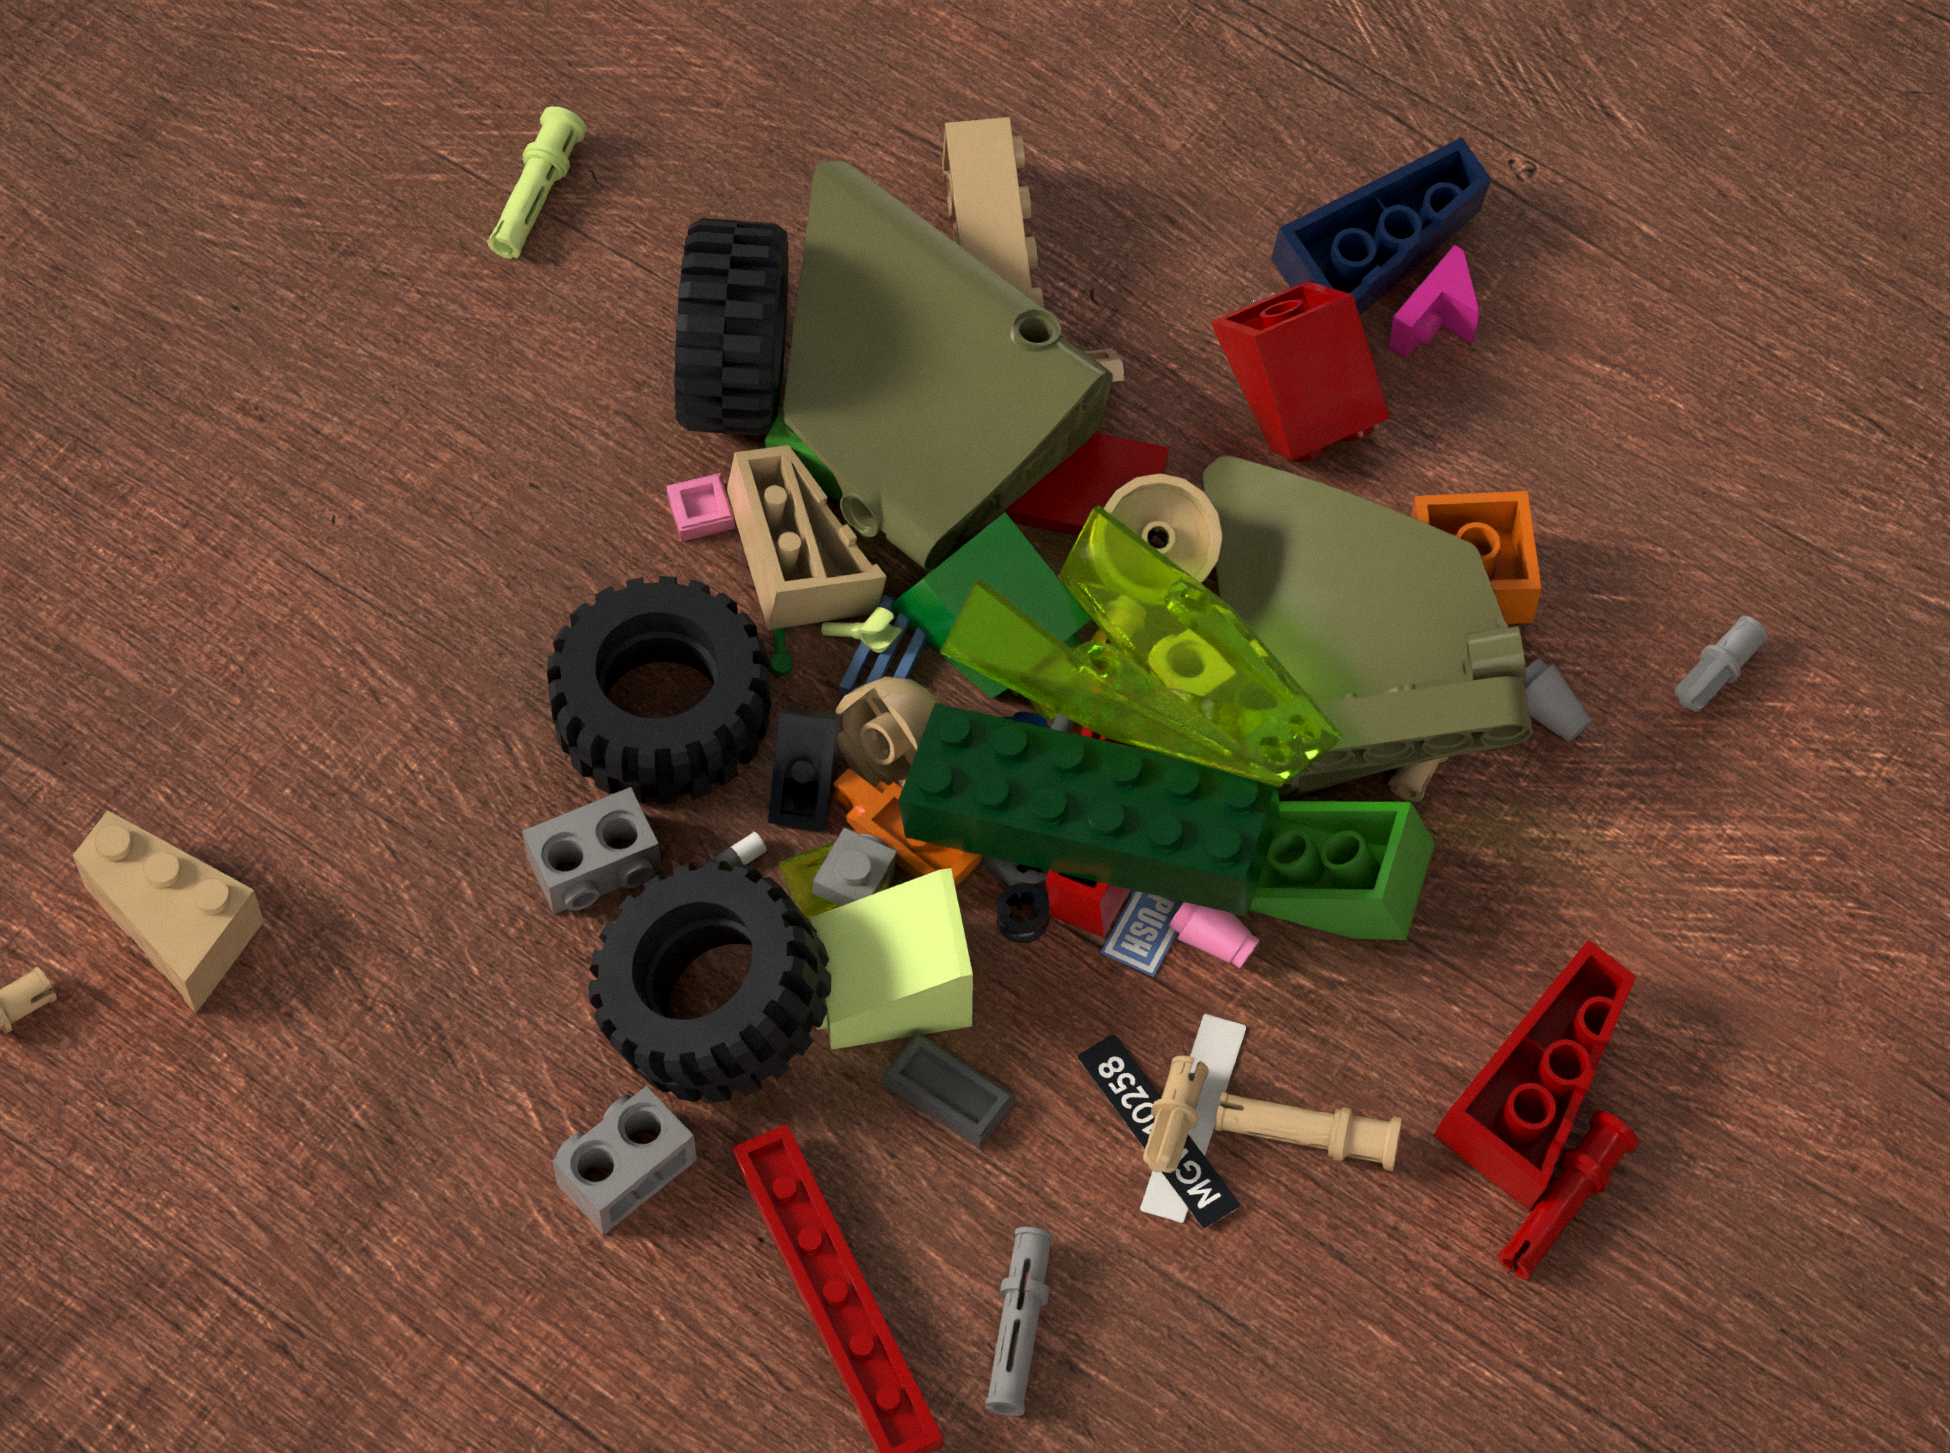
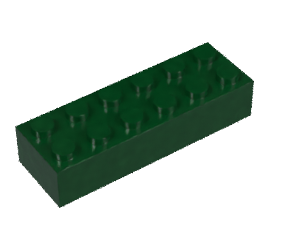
[898,703,1280,917]

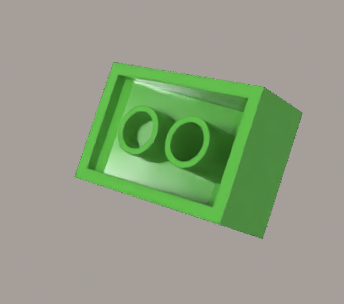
[1250,801,1435,940]

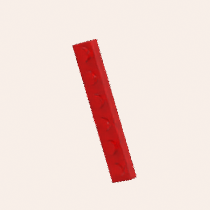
[732,1124,943,1453]

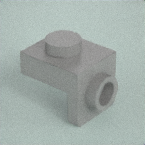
[812,828,897,906]

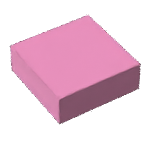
[666,473,735,542]

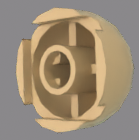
[836,677,940,789]

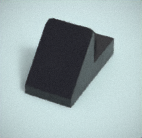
[768,706,840,831]

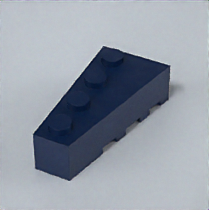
[1271,137,1491,316]

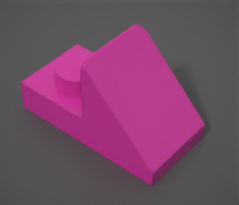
[1388,245,1479,359]

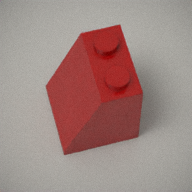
[1211,281,1390,462]

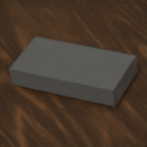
[882,1032,1015,1150]

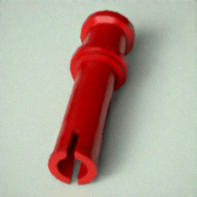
[1497,1111,1639,1280]

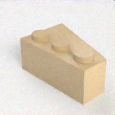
[727,445,887,630]
[73,810,264,1014]

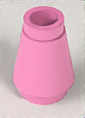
[1169,902,1260,969]

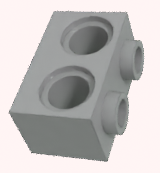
[522,787,662,915]
[552,1085,697,1235]

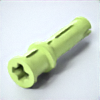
[487,106,587,259]

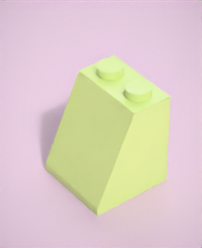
[810,868,973,1050]

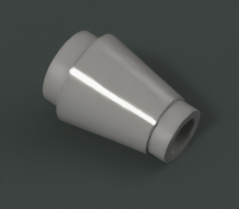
[1524,658,1593,743]

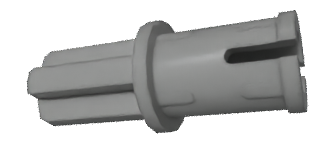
[1674,616,1768,712]

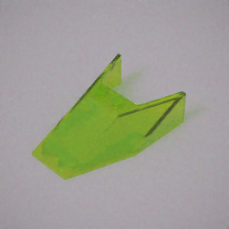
[940,505,1342,787]

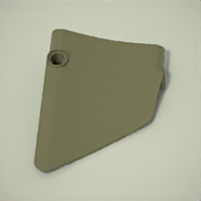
[782,161,1113,571]
[1202,455,1533,801]

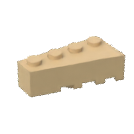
[942,117,1044,308]

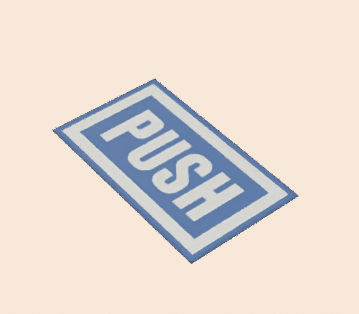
[1100,891,1183,977]

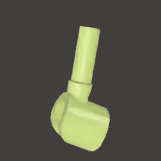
[821,607,902,653]

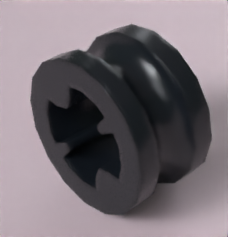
[996,883,1049,943]

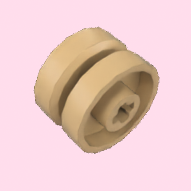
[1089,473,1223,611]

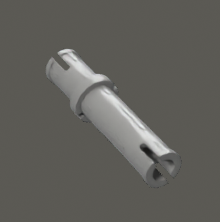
[985,1227,1053,1417]

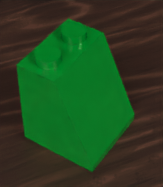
[891,512,1091,699]

